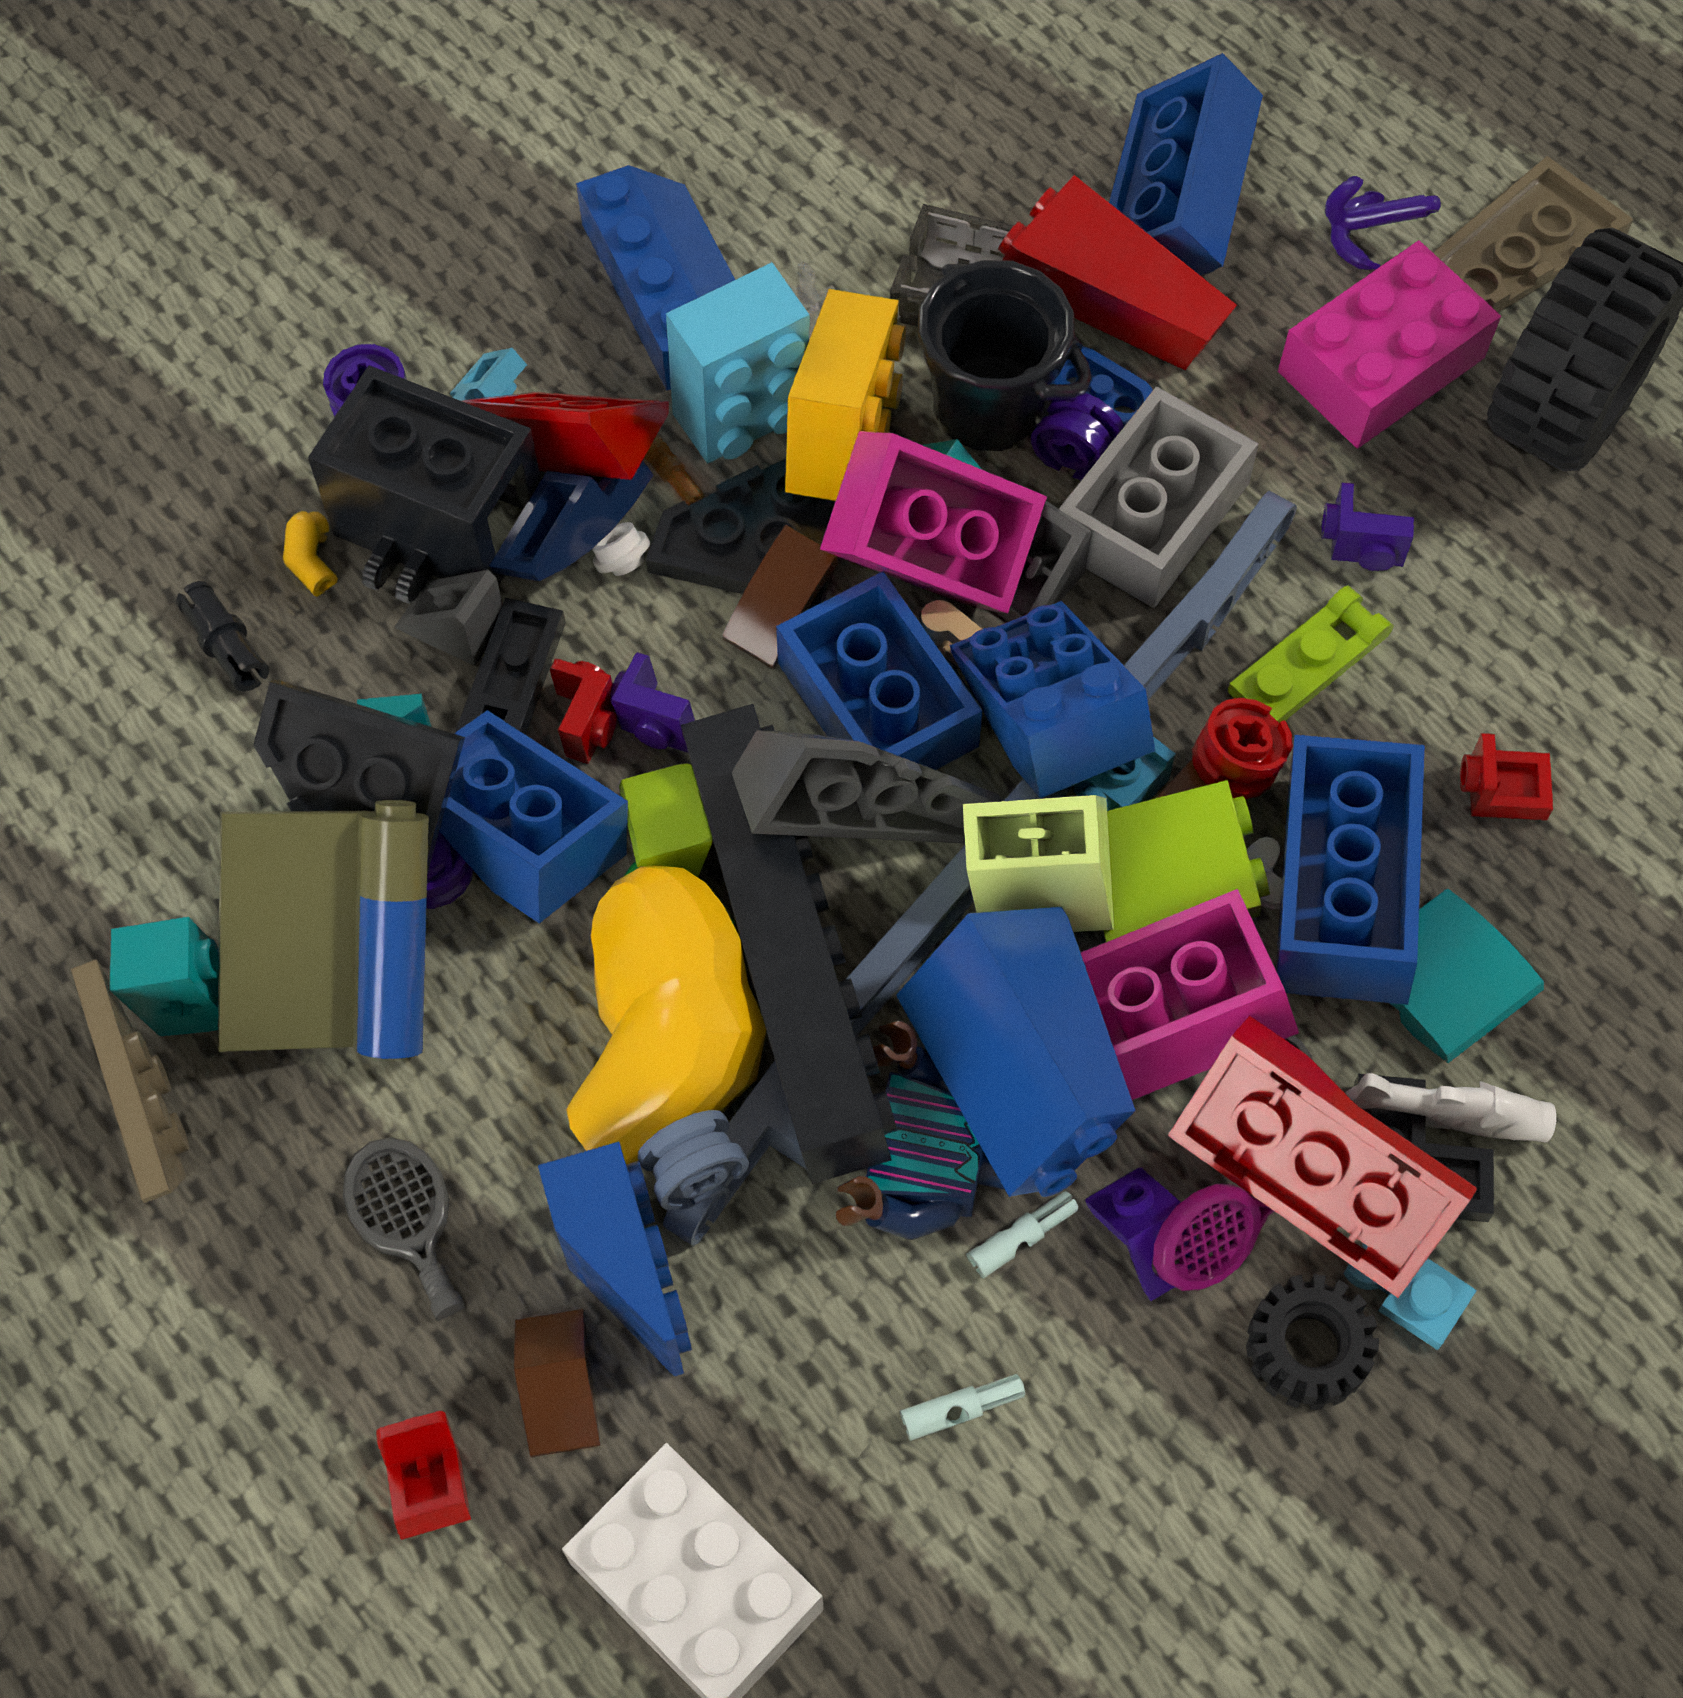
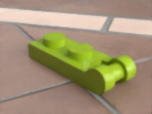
[1227,585,1394,723]

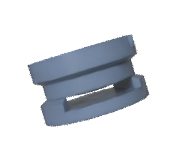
[638,1110,749,1210]

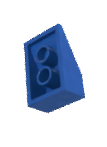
[439,710,628,923]

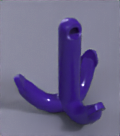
[1324,176,1441,270]

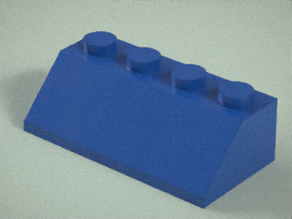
[1109,53,1263,276]
[576,165,735,391]

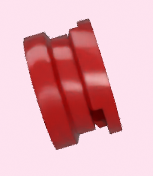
[1192,697,1293,799]

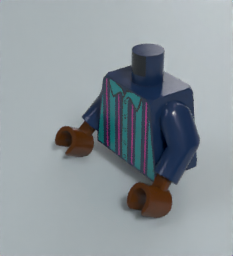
[836,1021,1005,1240]

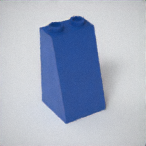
[896,907,1135,1197]

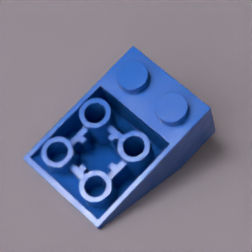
[950,601,1155,798]
[538,1142,692,1377]

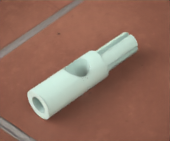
[966,1191,1078,1279]
[900,1374,1025,1441]

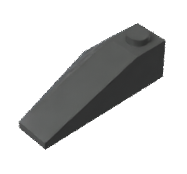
[731,730,1001,843]

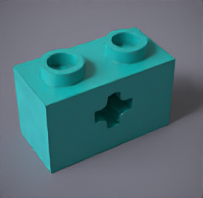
[110,917,219,1036]

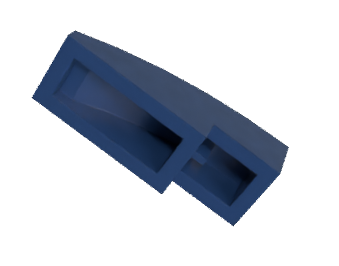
[489,461,654,581]

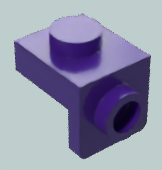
[1321,482,1414,571]
[610,652,695,753]

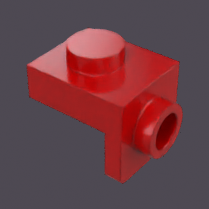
[550,659,617,764]
[1460,733,1553,820]
[376,1411,471,1540]

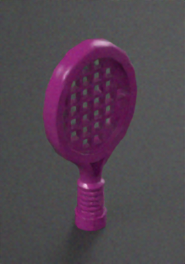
[1153,1184,1274,1291]

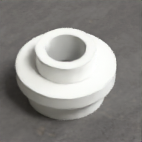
[592,522,650,576]

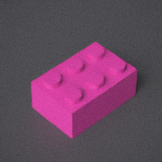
[1277,240,1501,449]
[820,431,1047,614]
[1081,889,1299,1100]

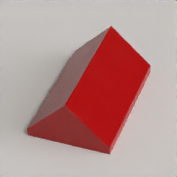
[460,392,669,480]

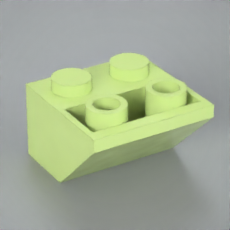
[963,795,1114,932]

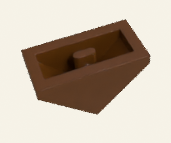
[514,1309,601,1457]

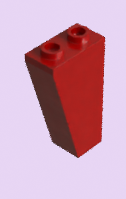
[998,175,1237,370]

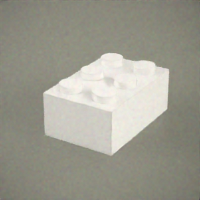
[562,1443,824,1698]

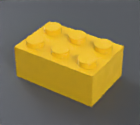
[785,289,906,501]

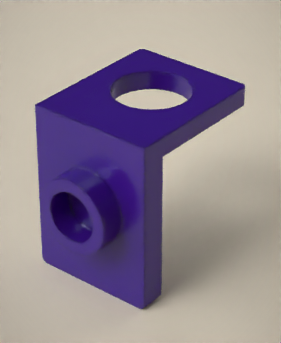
[1085,1168,1202,1301]

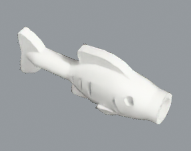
[1345,1073,1556,1143]

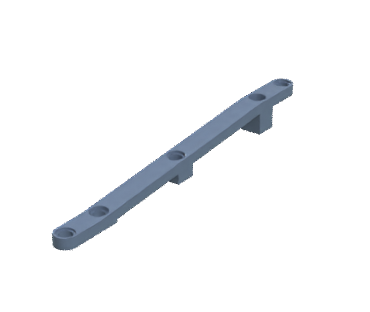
[663,491,1297,1246]

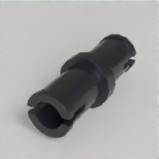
[176,581,270,692]

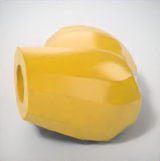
[566,866,767,1168]

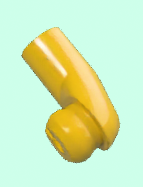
[283,511,338,597]

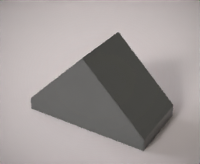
[994,501,1092,622]
[395,570,503,666]

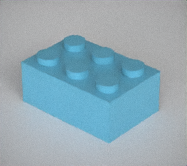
[666,262,810,464]

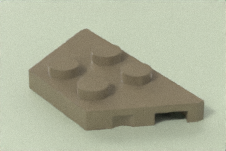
[71,959,190,1203]

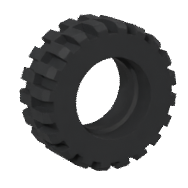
[1487,228,1683,472]

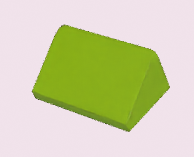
[619,763,712,877]

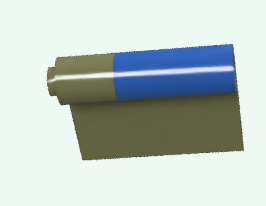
[217,800,429,1059]

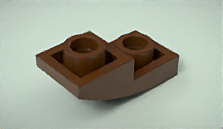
[722,525,838,670]

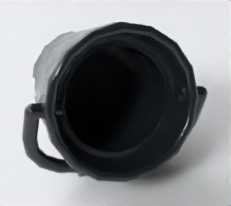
[918,260,1092,451]

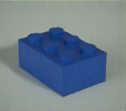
[776,571,982,770]

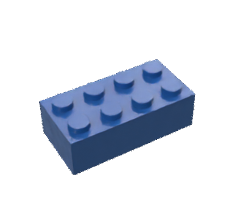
[1276,735,1425,1005]

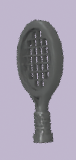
[343,1137,465,1321]

